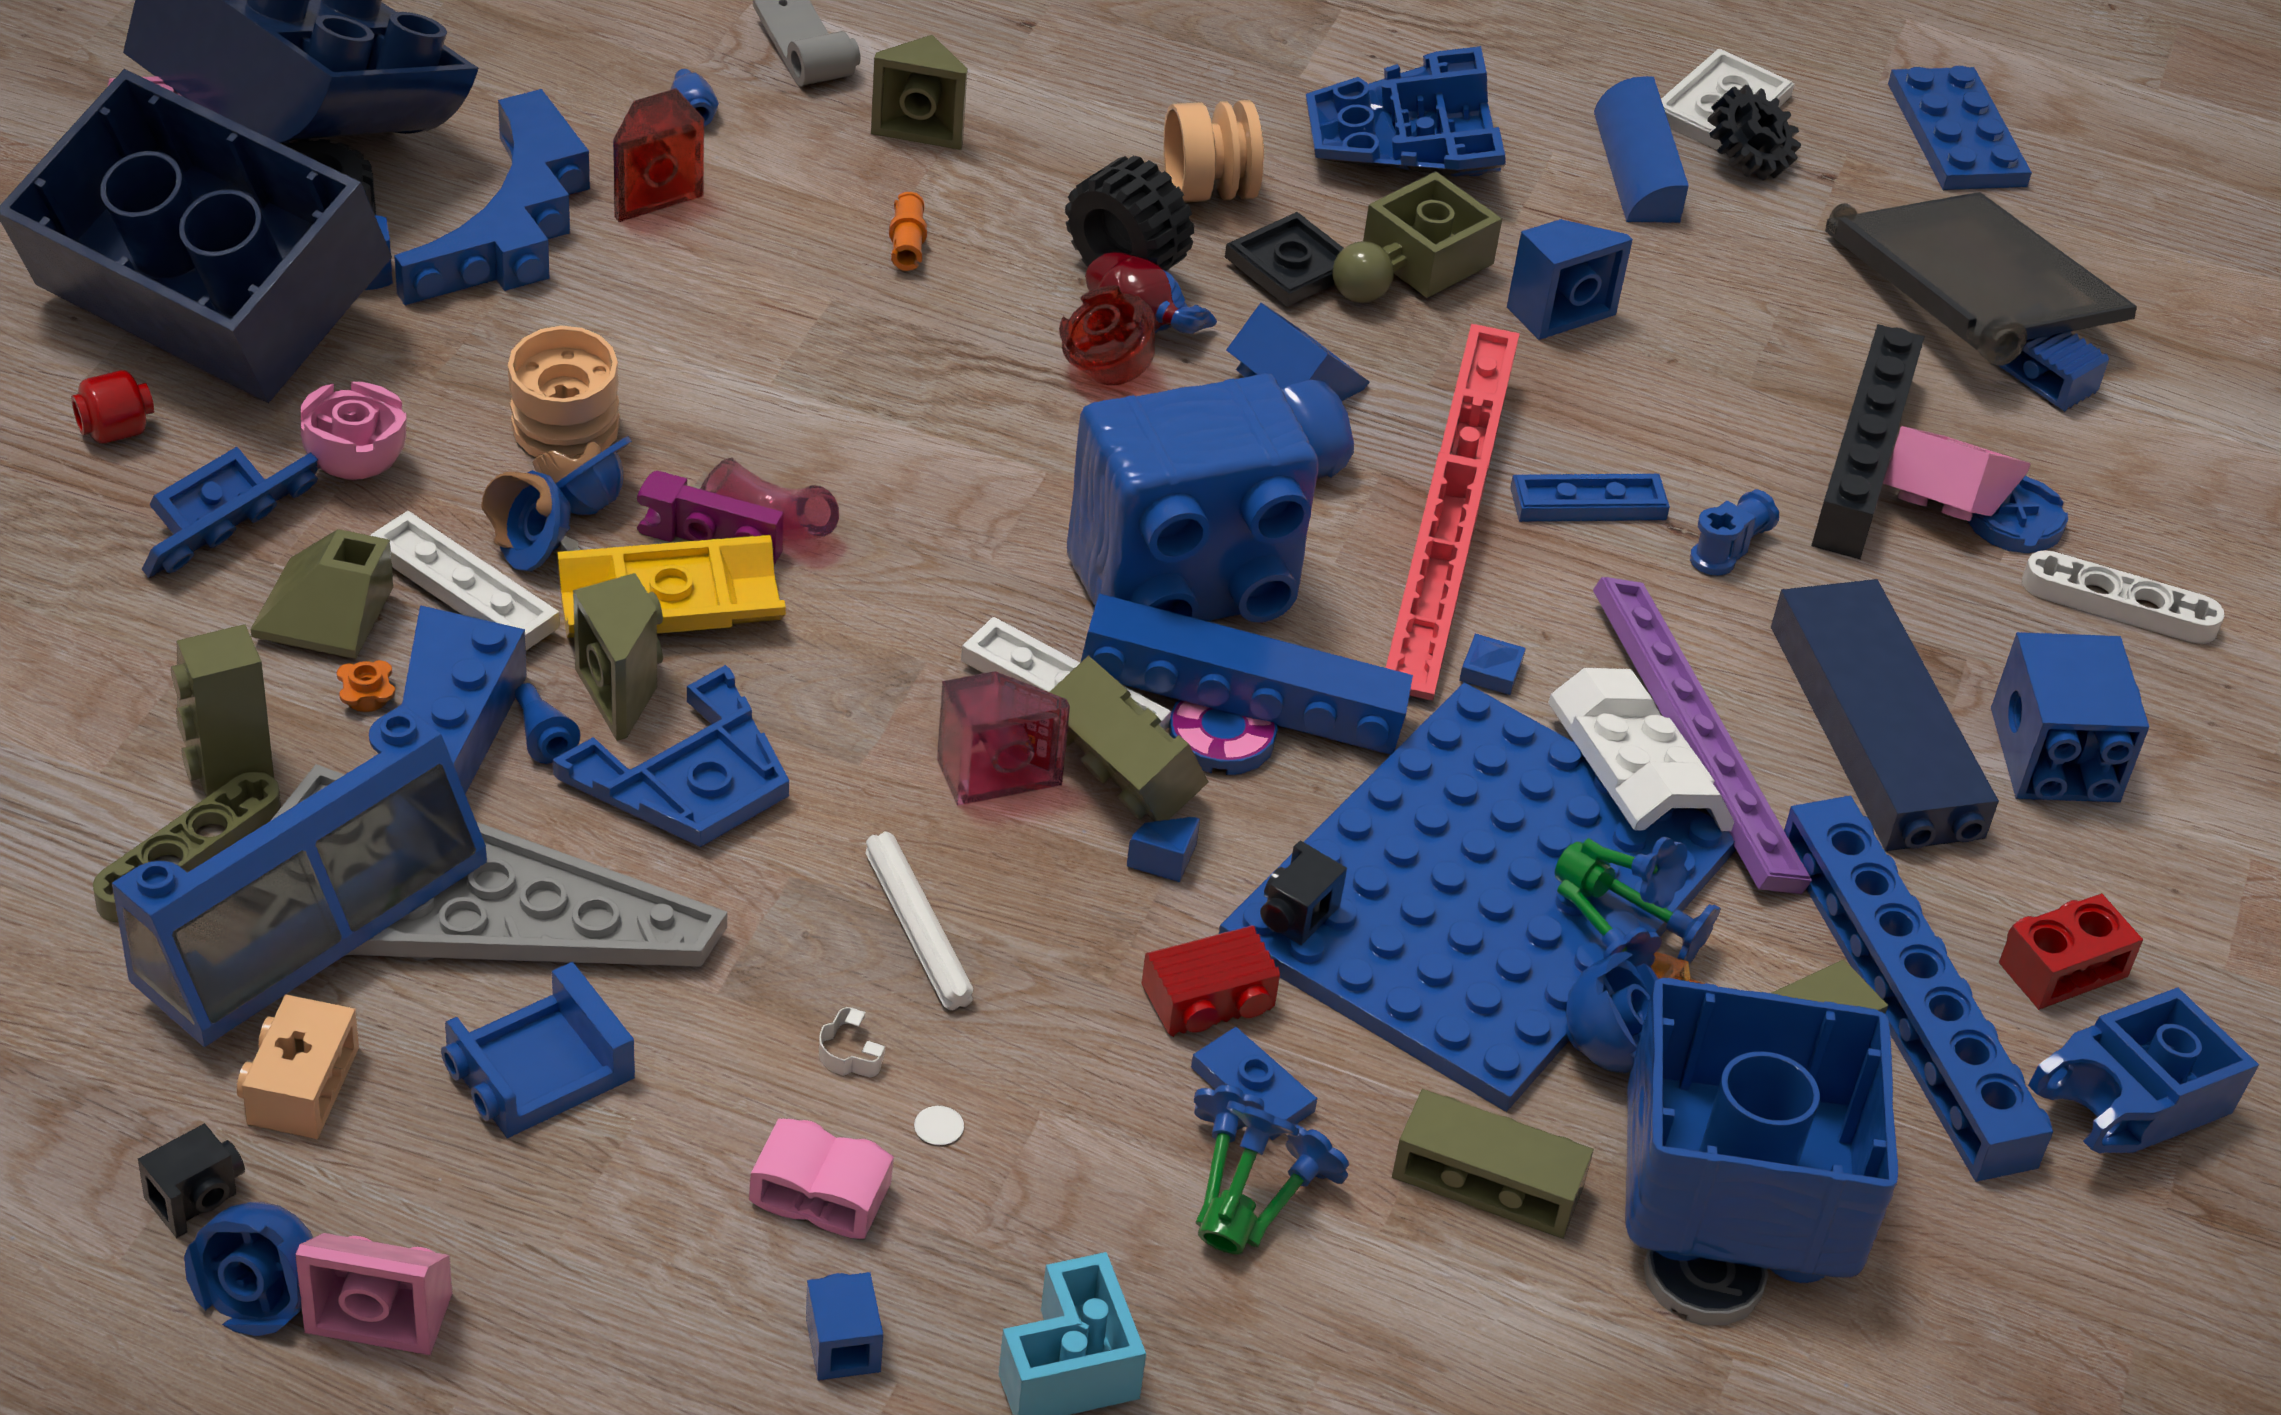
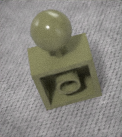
[1332,172,1502,303]

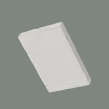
[1661,49,1795,155]

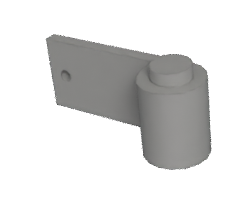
[753,0,861,87]

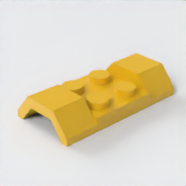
[557,535,786,638]

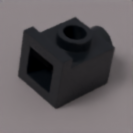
[1260,840,1347,945]
[138,1123,245,1238]

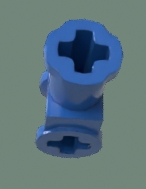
[1690,489,1779,576]

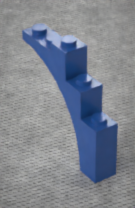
[394,89,590,305]

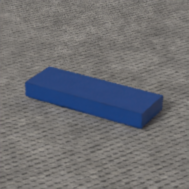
[1510,473,1670,522]

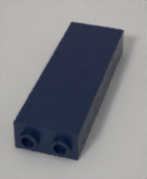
[1771,579,1999,851]

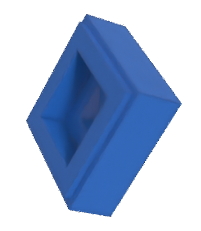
[1459,633,1526,695]

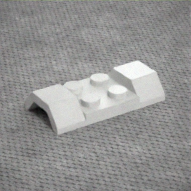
[1548,668,1734,831]

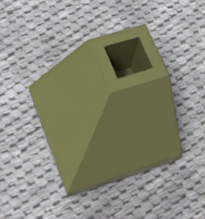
[250,529,393,659]

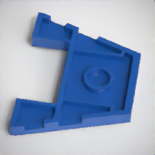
[553,665,789,847]

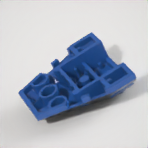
[1306,46,1506,177]

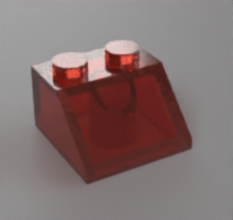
[613,88,704,222]

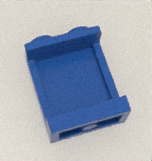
[441,961,635,1138]

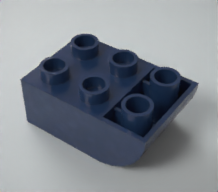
[123,0,479,144]

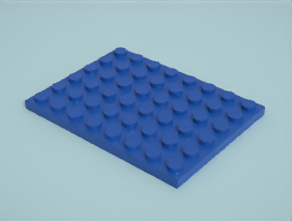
[1219,682,1736,1112]

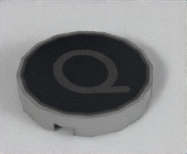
[1643,1249,1768,1326]

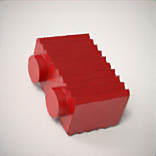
[1141,925,1280,1037]

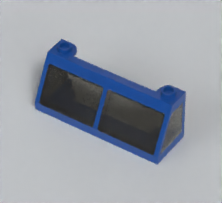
[112,704,487,1047]

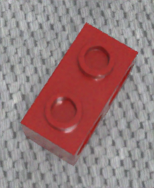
[1999,893,2143,1010]

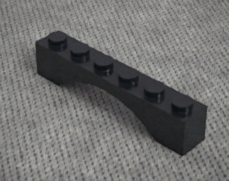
[1811,324,1925,560]

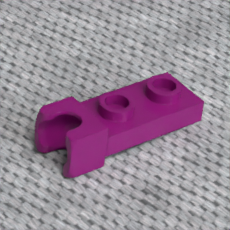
[637,471,784,564]

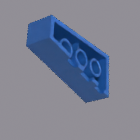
[395,605,527,814]

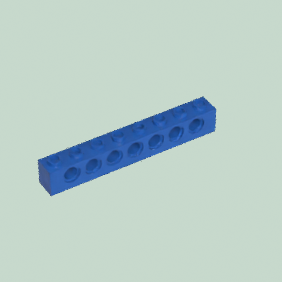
[1784,795,2053,1182]

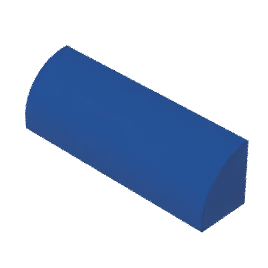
[1594,76,1689,223]

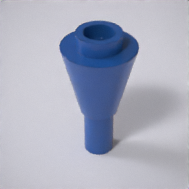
[515,683,580,764]

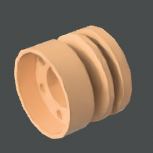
[1164,100,1264,203]
[508,326,620,458]

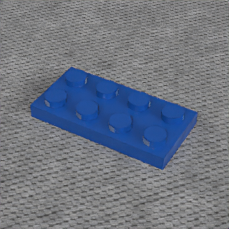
[1888,66,2032,190]

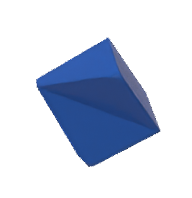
[1127,817,1200,882]

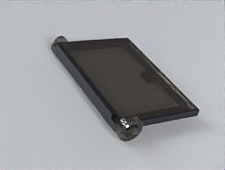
[1825,192,2137,366]

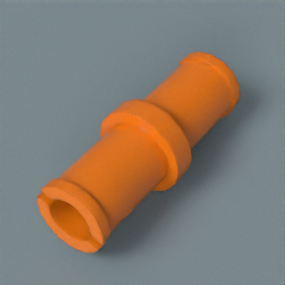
[889,192,927,271]

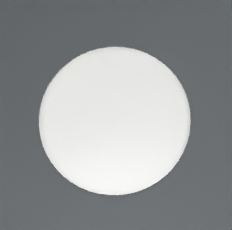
[914,1106,964,1145]

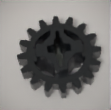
[1707,85,1801,181]

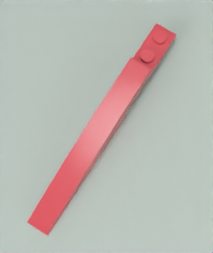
[1386,323,1520,701]

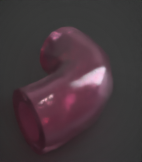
[700,458,839,541]

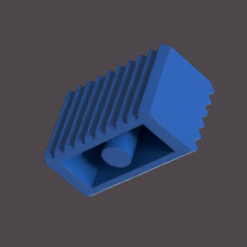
[1990,308,2109,412]

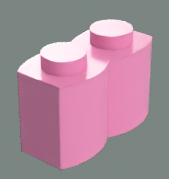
[749,1119,894,1239]

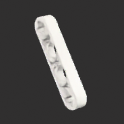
[2022,550,2225,644]

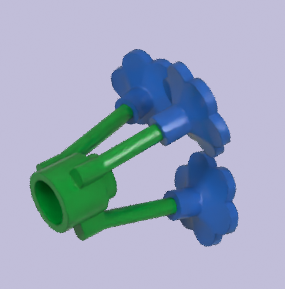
[1555,837,1721,967]
[1194,1085,1349,1254]

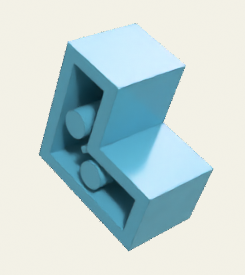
[998,1252,1146,1415]

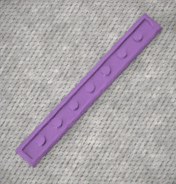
[1593,577,1812,894]

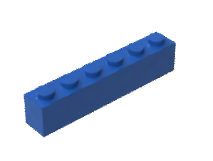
[1080,593,1413,755]

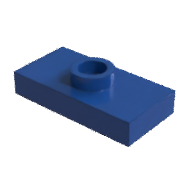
[1191,1027,1318,1140]

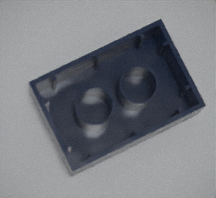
[0,69,392,404]

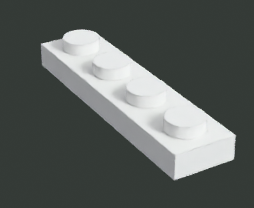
[370,511,560,650]
[961,617,1171,730]

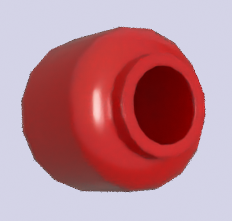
[71,370,154,444]

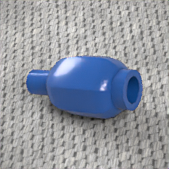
[669,69,719,128]

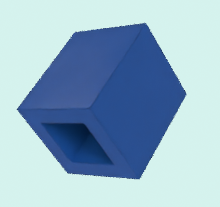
[806,1272,883,1380]

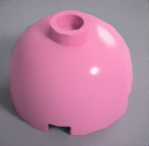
[301,382,406,480]

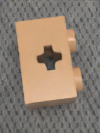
[237,994,359,1139]

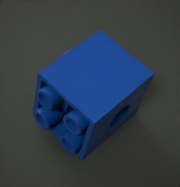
[1991,632,2150,802]

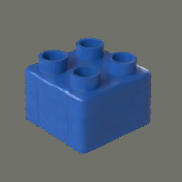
[1067,373,1318,623]
[1625,978,1898,1283]

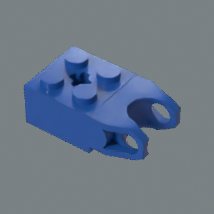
[2028,987,2259,1154]

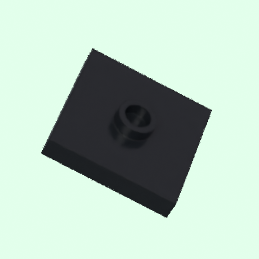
[1225,212,1344,307]

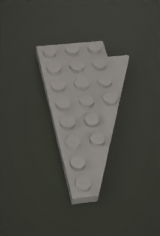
[232,764,728,967]

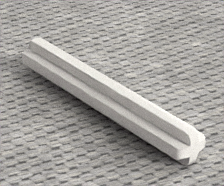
[866,831,973,1011]

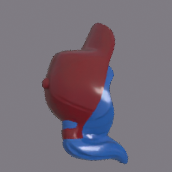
[1085,253,1217,336]

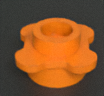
[337,660,395,712]

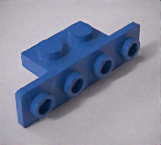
[142,447,318,578]

